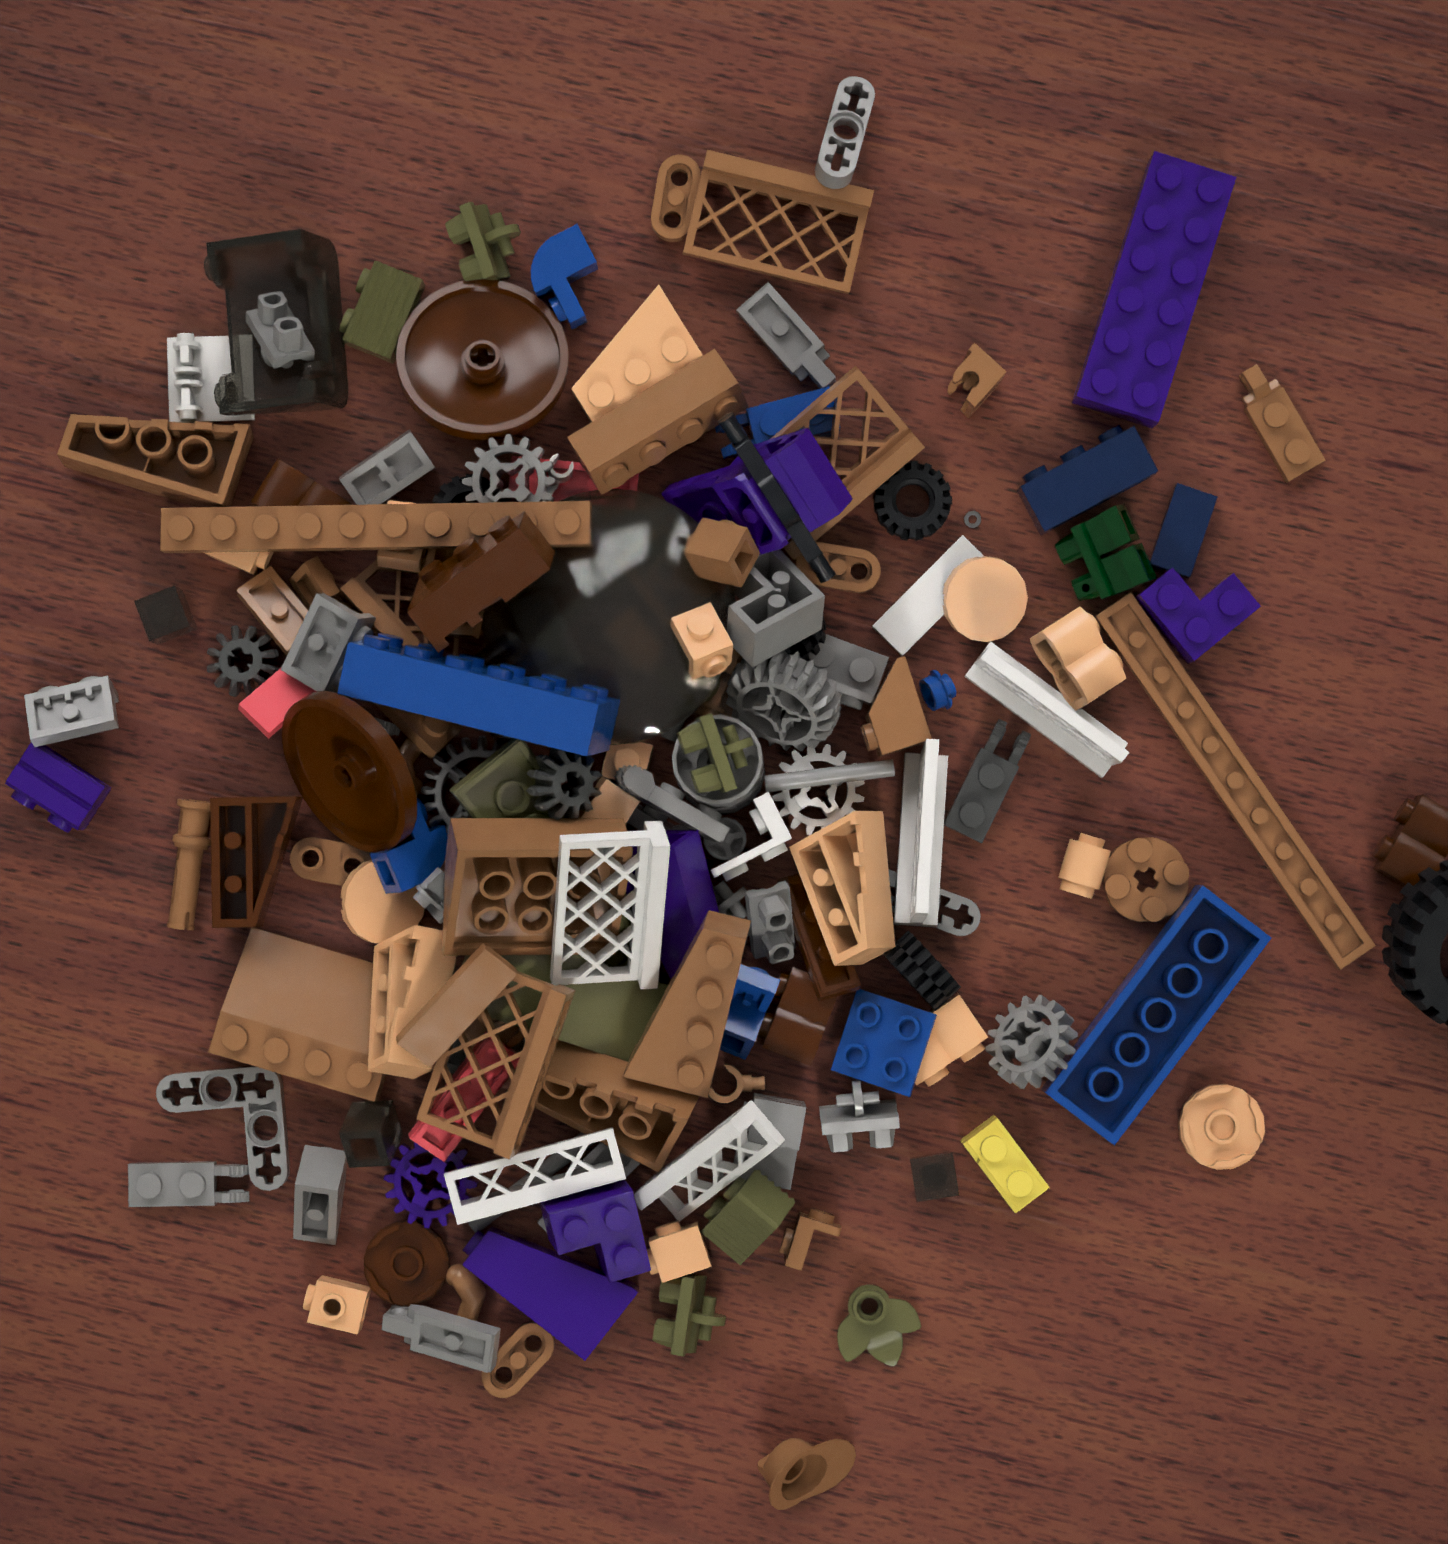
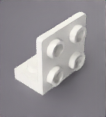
[711,792,792,881]

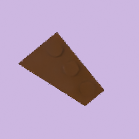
[407,511,555,653]
[210,796,303,928]

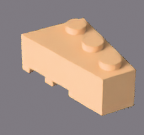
[571,284,703,423]
[789,811,896,966]
[368,925,456,1079]

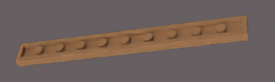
[160,501,592,553]
[1095,592,1376,970]

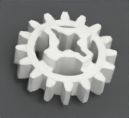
[772,744,865,836]

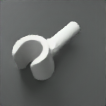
[542,453,574,502]

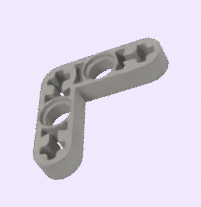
[156,1066,290,1191]

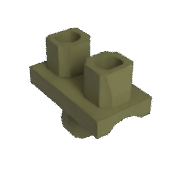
[445,202,521,281]
[676,713,754,793]
[652,1274,726,1356]

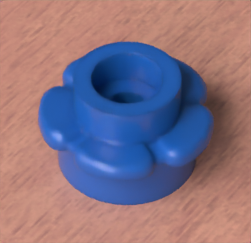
[919,670,956,711]

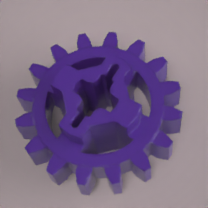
[384,1142,479,1228]

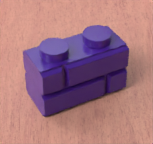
[5,742,112,833]

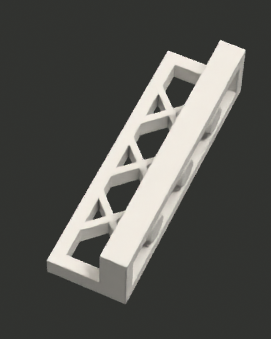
[634,1100,785,1222]
[444,1127,626,1225]

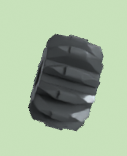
[206,625,280,697]
[526,748,603,820]

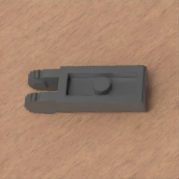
[944,719,1031,843]

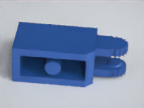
[715,386,841,459]

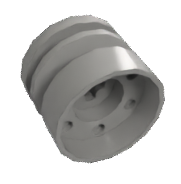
[672,714,765,815]

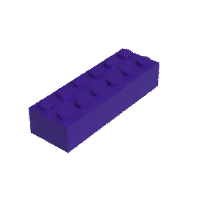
[1072,151,1236,429]

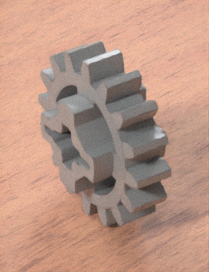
[462,434,557,503]
[985,995,1078,1089]

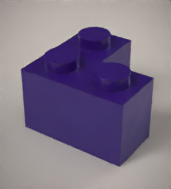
[1135,567,1261,664]
[540,1180,651,1283]

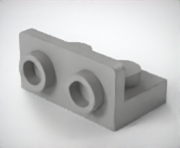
[280,593,376,693]
[808,634,889,710]
[24,675,119,747]

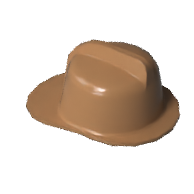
[757,1438,856,1510]

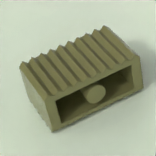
[339,261,426,364]
[701,1170,795,1266]

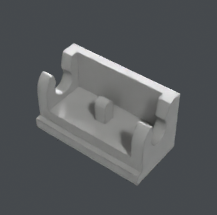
[339,429,435,505]

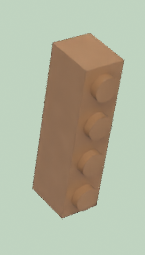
[567,349,749,495]

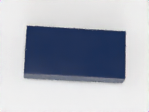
[1150,483,1218,578]

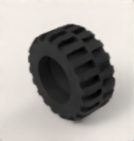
[1382,860,1448,1026]

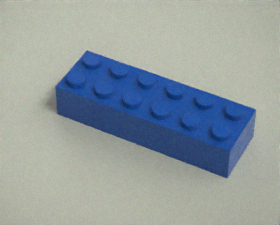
[337,633,620,756]
[1040,885,1271,1146]

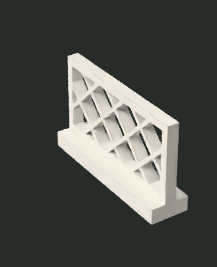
[964,641,1129,778]
[894,739,948,928]
[550,821,670,989]

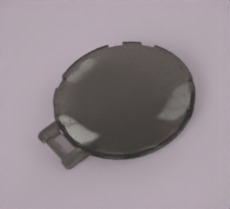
[475,489,736,746]

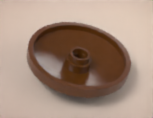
[396,279,569,440]
[282,691,417,853]

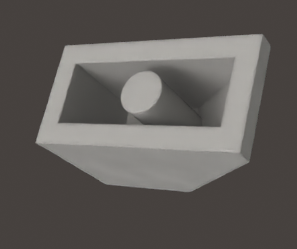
[293,1145,347,1245]

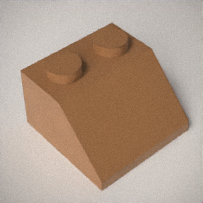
[860,656,932,758]

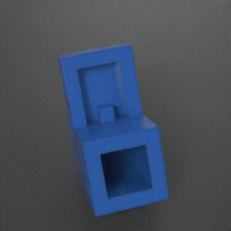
[531,224,598,330]
[369,798,448,894]
[720,964,780,1060]

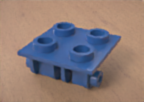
[831,989,937,1097]

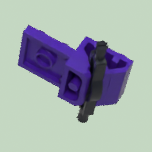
[661,412,853,583]

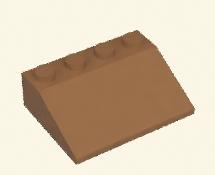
[442,818,633,956]
[208,927,387,1102]

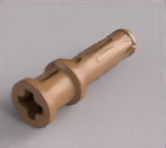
[167,798,211,930]

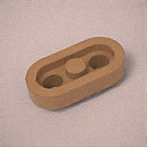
[651,155,701,242]
[795,542,881,593]
[290,837,372,886]
[482,1321,555,1398]

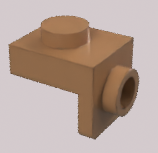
[779,1208,842,1271]

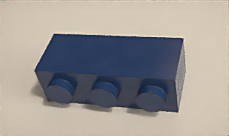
[1017,425,1158,536]

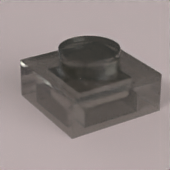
[909,1151,959,1202]

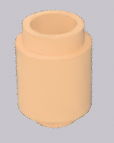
[1058,833,1111,899]

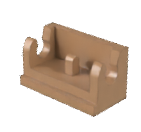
[947,343,1007,418]

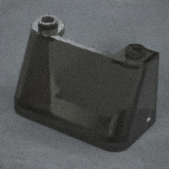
[204,229,348,416]

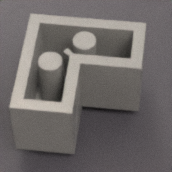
[727,549,825,668]
[733,1093,807,1190]

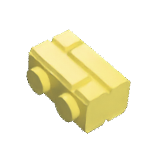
[960,1115,1050,1213]

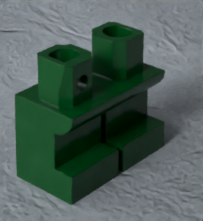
[1055,504,1157,601]

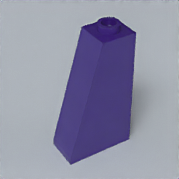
[626,830,719,979]
[462,1226,639,1361]

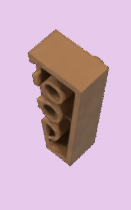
[57,414,254,507]
[623,910,751,1098]
[506,1040,699,1173]

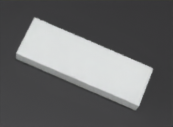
[872,535,984,656]

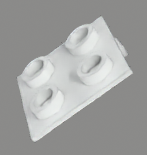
[167,333,255,423]

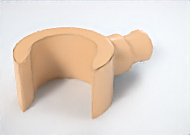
[709,1063,765,1103]

